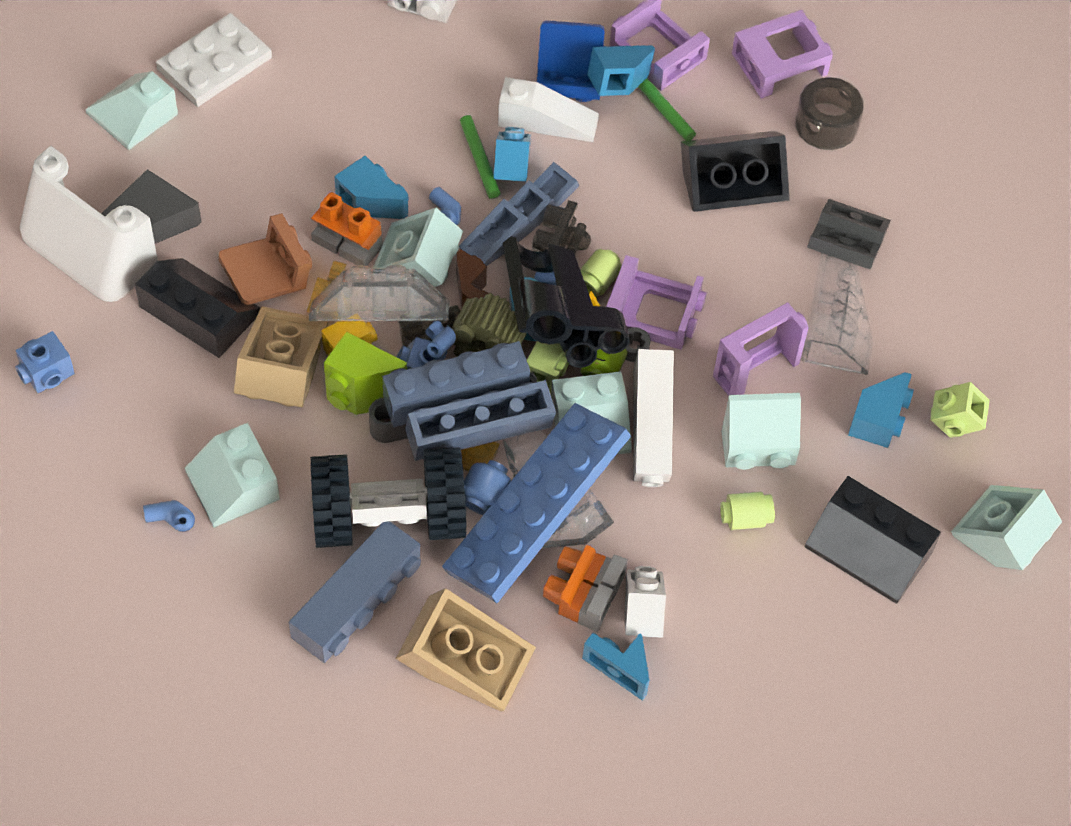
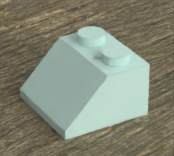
[370,207,463,291]
[551,372,632,454]
[721,393,801,470]
[185,423,280,527]
[951,485,1062,570]

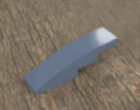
[459,162,579,266]

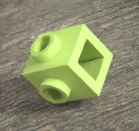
[930,382,990,438]

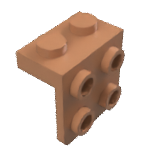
[218,213,312,305]

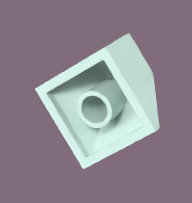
[85,71,178,150]

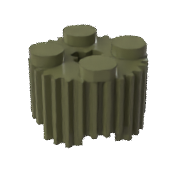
[451,293,527,357]

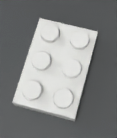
[156,13,272,107]

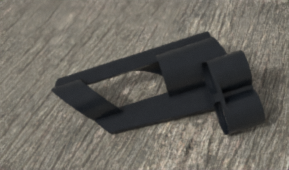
[503,236,629,368]

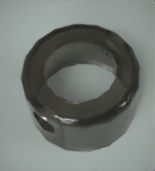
[795,77,864,150]

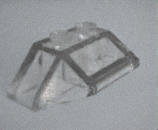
[309,265,450,321]

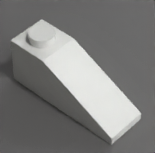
[498,77,599,142]

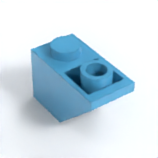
[588,45,655,96]
[494,127,531,182]
[334,156,409,219]
[848,372,914,448]

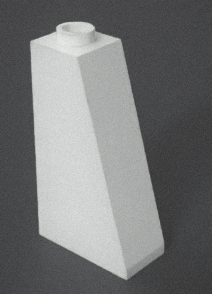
[633,349,674,487]

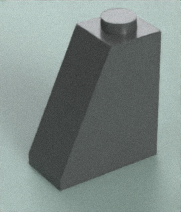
[101,169,202,244]

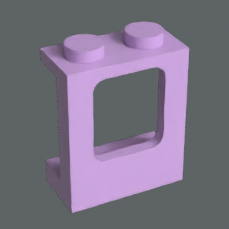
[610,0,710,91]
[732,10,833,98]
[606,255,707,350]
[713,302,809,396]

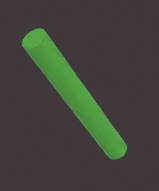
[638,78,696,141]
[460,115,501,199]

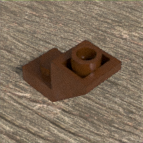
[456,249,489,309]

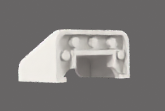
[20,146,158,302]

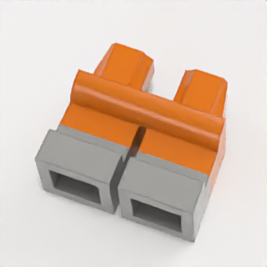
[311,192,383,269]
[543,544,628,632]

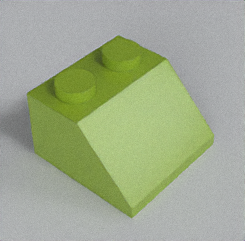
[324,332,407,415]

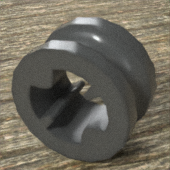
[625,327,651,362]

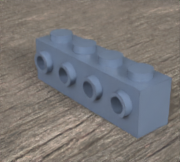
[382,341,530,427]
[405,380,556,461]
[289,521,421,664]

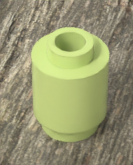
[580,249,622,297]
[720,492,775,530]

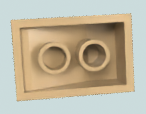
[234,306,328,407]
[395,588,536,712]

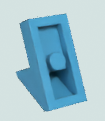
[582,633,650,701]

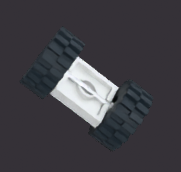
[310,447,466,548]

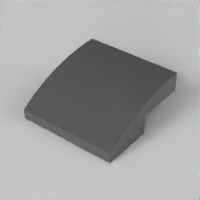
[807,199,891,270]

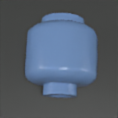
[464,460,511,515]

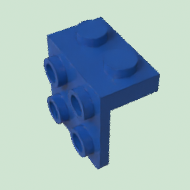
[536,20,605,102]

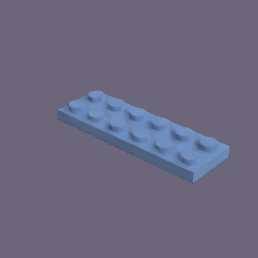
[442,403,631,603]

